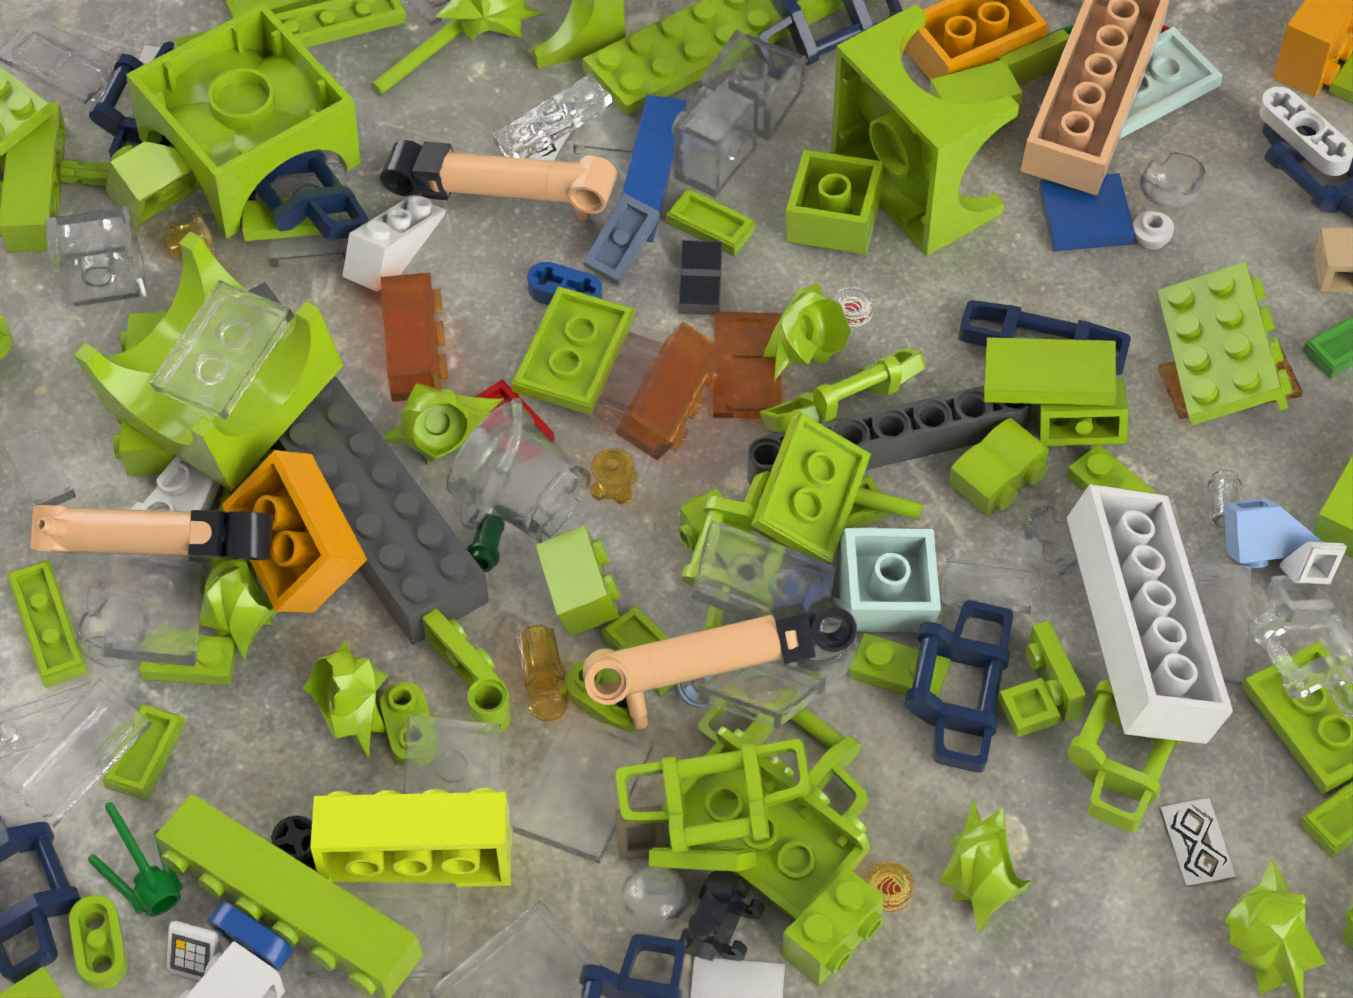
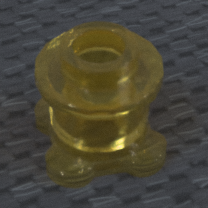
[164,211,216,263]
[590,448,637,505]

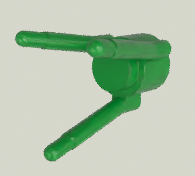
[88,802,183,917]

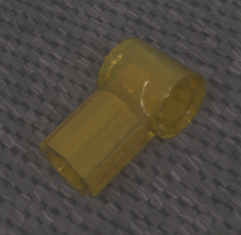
[516,624,569,721]

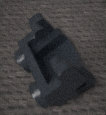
[679,870,765,961]

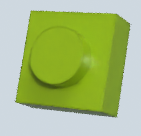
[998,678,1060,738]

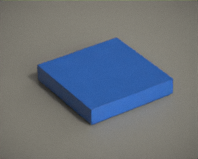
[1039,173,1135,251]

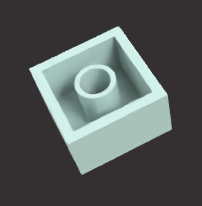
[836,528,941,633]

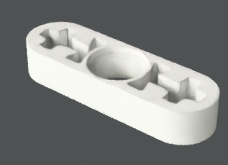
[1259,86,1353,176]

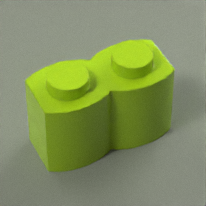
[949,418,1049,516]

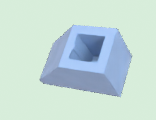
[1224,498,1323,568]

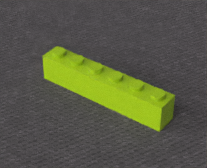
[155,793,423,998]

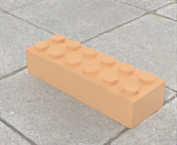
[1020,0,1170,196]

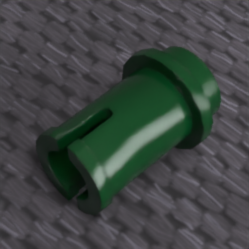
[466,514,505,572]

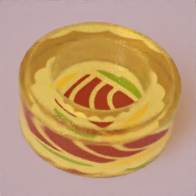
[866,861,914,912]

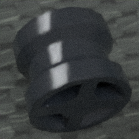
[271,815,316,869]

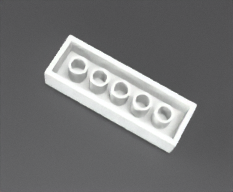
[1067,484,1233,744]

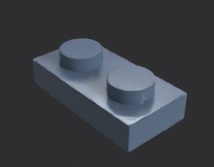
[583,193,661,285]

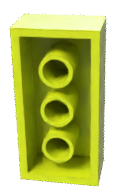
[310,788,512,889]

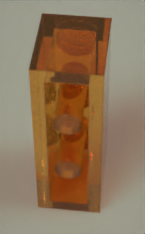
[381,272,449,402]
[615,321,724,460]

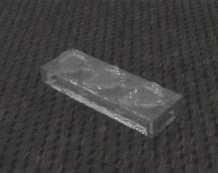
[492,74,613,159]

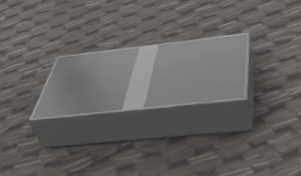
[678,240,723,315]

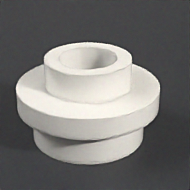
[1133,211,1174,250]

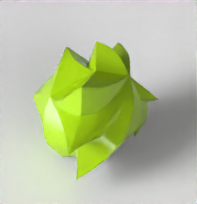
[435,0,547,42]
[763,283,852,381]
[382,383,503,466]
[198,559,279,661]
[302,639,389,760]
[939,798,1032,935]
[1224,859,1326,998]

